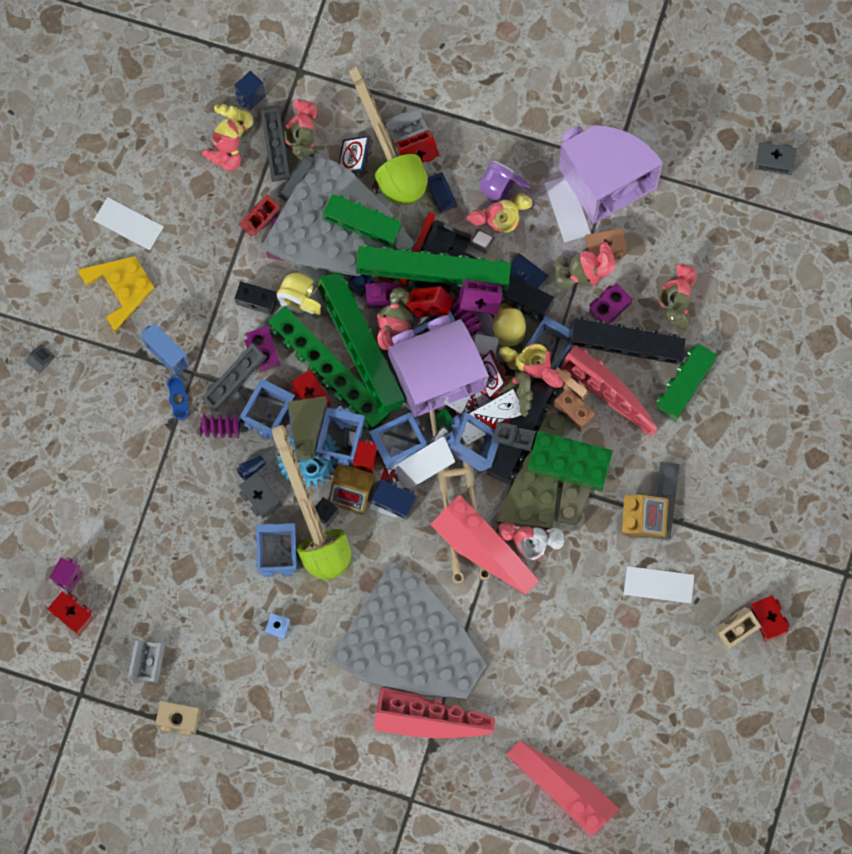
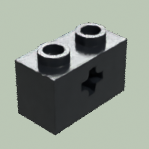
[234,281,277,315]

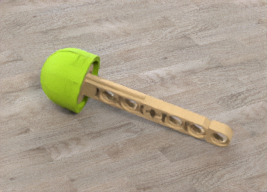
[349,66,428,205]
[272,425,351,580]

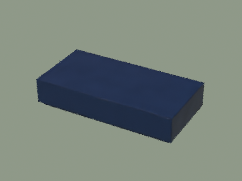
[427,172,457,214]

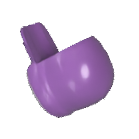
[480,161,530,202]

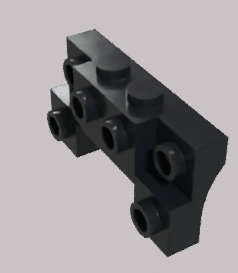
[409,220,471,294]

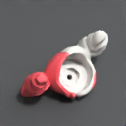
[498,522,564,560]

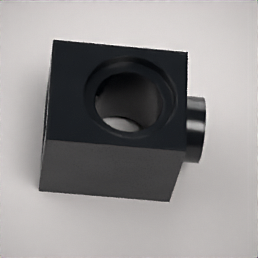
[315,497,339,528]

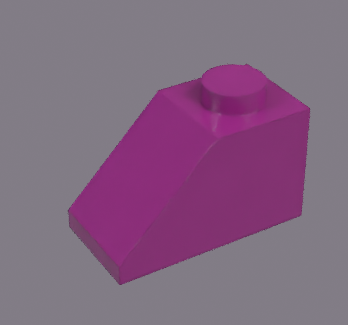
[365,282,404,309]

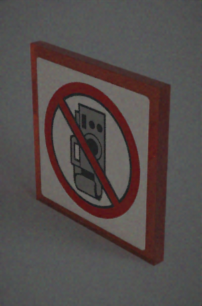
[482,350,508,400]

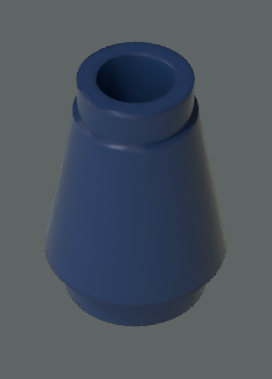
[236,455,266,481]

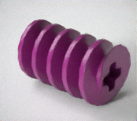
[450,297,484,337]
[200,413,240,439]

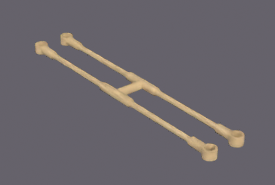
[430,410,491,584]

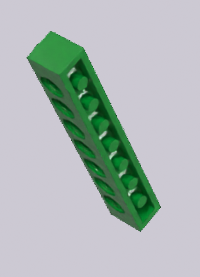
[268,306,390,430]

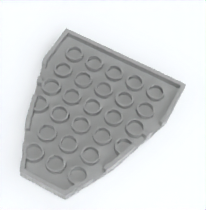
[261,153,414,276]
[329,562,487,700]

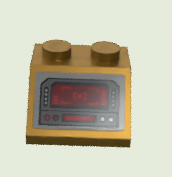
[328,463,376,515]
[622,495,669,538]

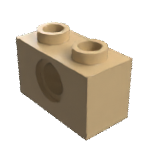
[714,607,761,649]
[155,701,201,736]

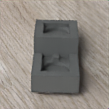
[493,422,537,451]

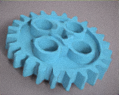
[277,435,339,489]

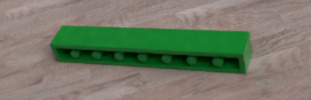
[356,244,511,291]
[316,273,405,415]

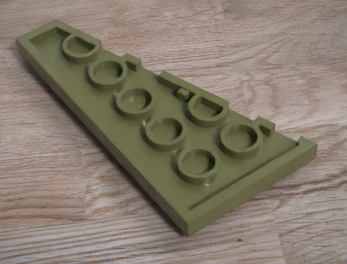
[495,414,566,529]

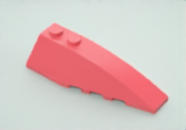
[560,346,658,437]
[430,495,539,595]
[374,688,495,738]
[506,740,619,838]

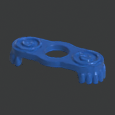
[167,375,189,420]

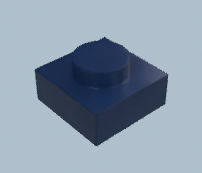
[348,274,372,296]

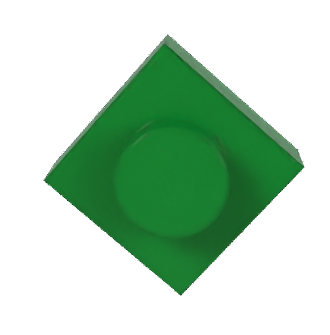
[429,408,453,432]

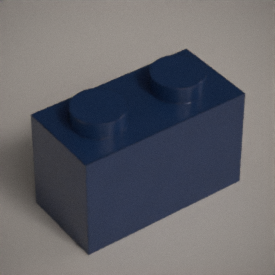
[234,70,266,111]
[371,479,417,520]

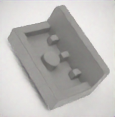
[385,108,429,148]
[128,639,165,683]

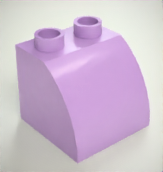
[559,125,663,224]
[388,316,489,418]

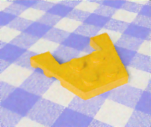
[77,256,155,332]

